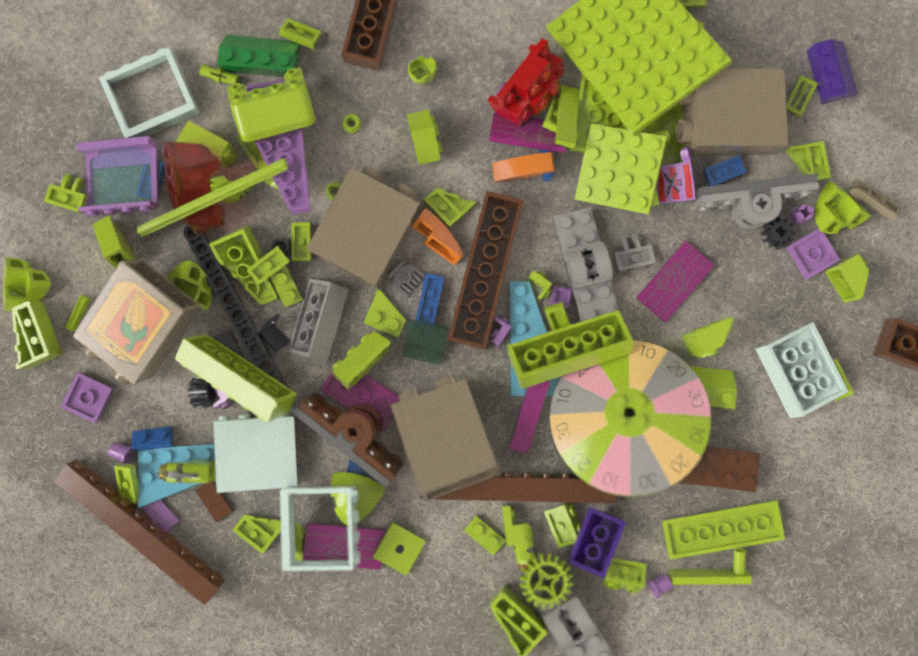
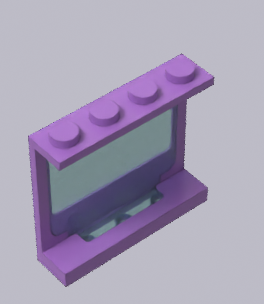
[77,136,159,217]

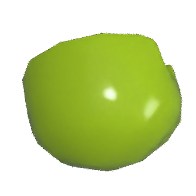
[408,55,437,84]

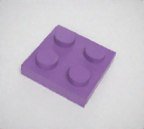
[786,229,840,280]
[60,372,115,423]

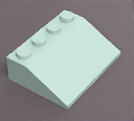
[755,322,849,418]

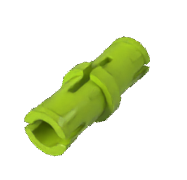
[200,64,240,85]

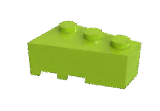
[12,301,63,370]
[490,584,548,656]

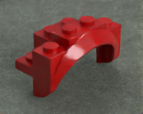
[487,38,564,126]

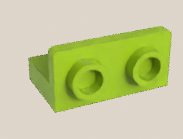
[544,502,582,548]
[602,558,646,593]

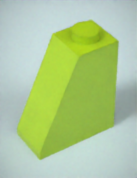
[92,215,136,269]

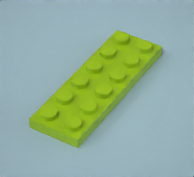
[661,500,785,560]

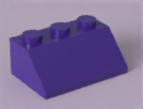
[806,39,858,104]
[567,507,627,578]

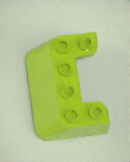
[227,67,316,142]

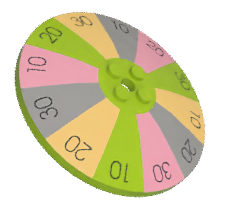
[550,341,711,497]

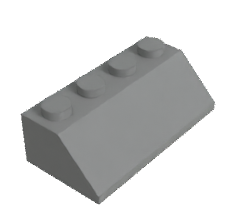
[287,278,349,363]

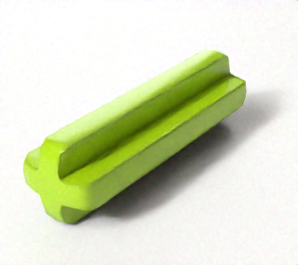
[65,295,91,332]

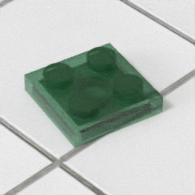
[403,319,448,365]

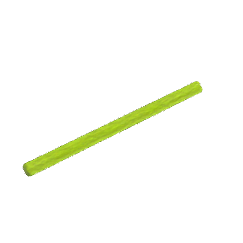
[137,159,289,237]

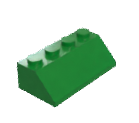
[217,35,300,77]

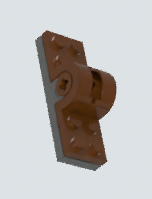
[293,392,404,487]

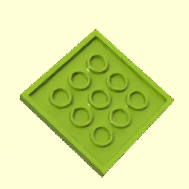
[575,124,668,215]

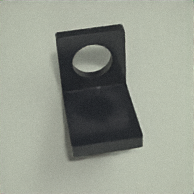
[259,313,290,352]

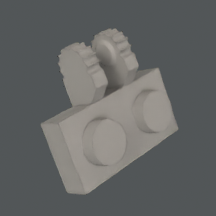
[613,233,656,272]

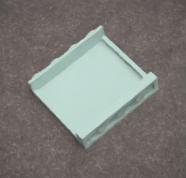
[213,412,298,493]

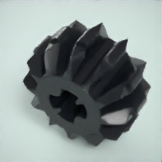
[760,217,796,250]
[187,376,216,408]

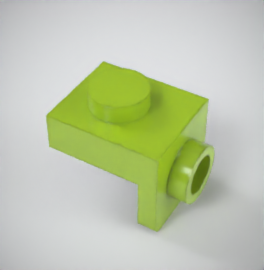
[528,270,552,301]

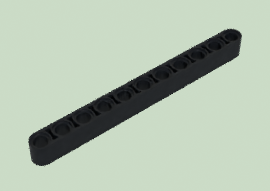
[183,223,295,406]

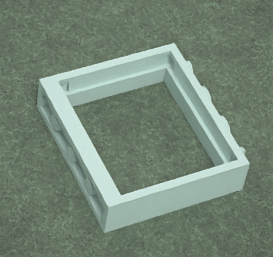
[99,47,200,138]
[280,485,361,571]

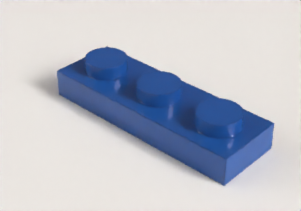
[413,273,445,333]

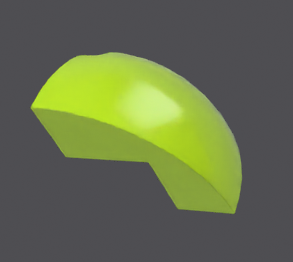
[815,180,872,234]
[3,257,51,311]
[166,261,212,311]
[330,472,386,526]

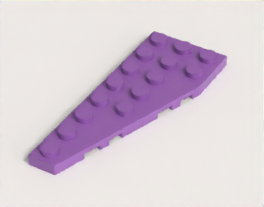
[245,79,311,215]

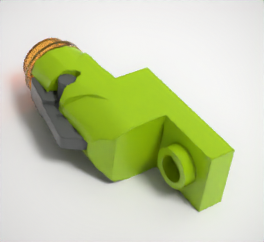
[159,459,216,483]
[502,504,538,572]

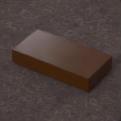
[195,481,233,522]

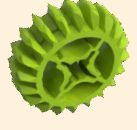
[519,553,573,609]

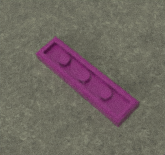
[509,380,550,454]

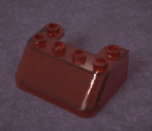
[162,141,226,234]

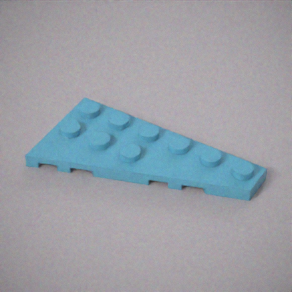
[510,281,562,396]
[138,444,215,508]

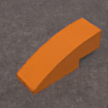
[492,152,555,183]
[412,208,463,265]

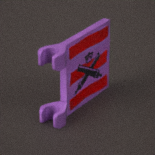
[656,147,697,204]

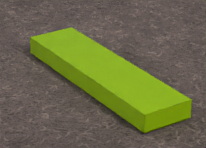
[555,84,579,149]

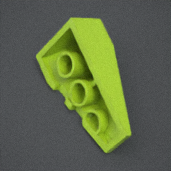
[209,225,278,305]

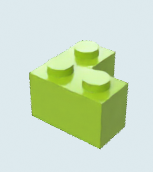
[406,109,443,165]

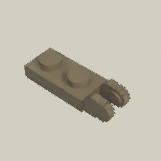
[849,180,900,221]

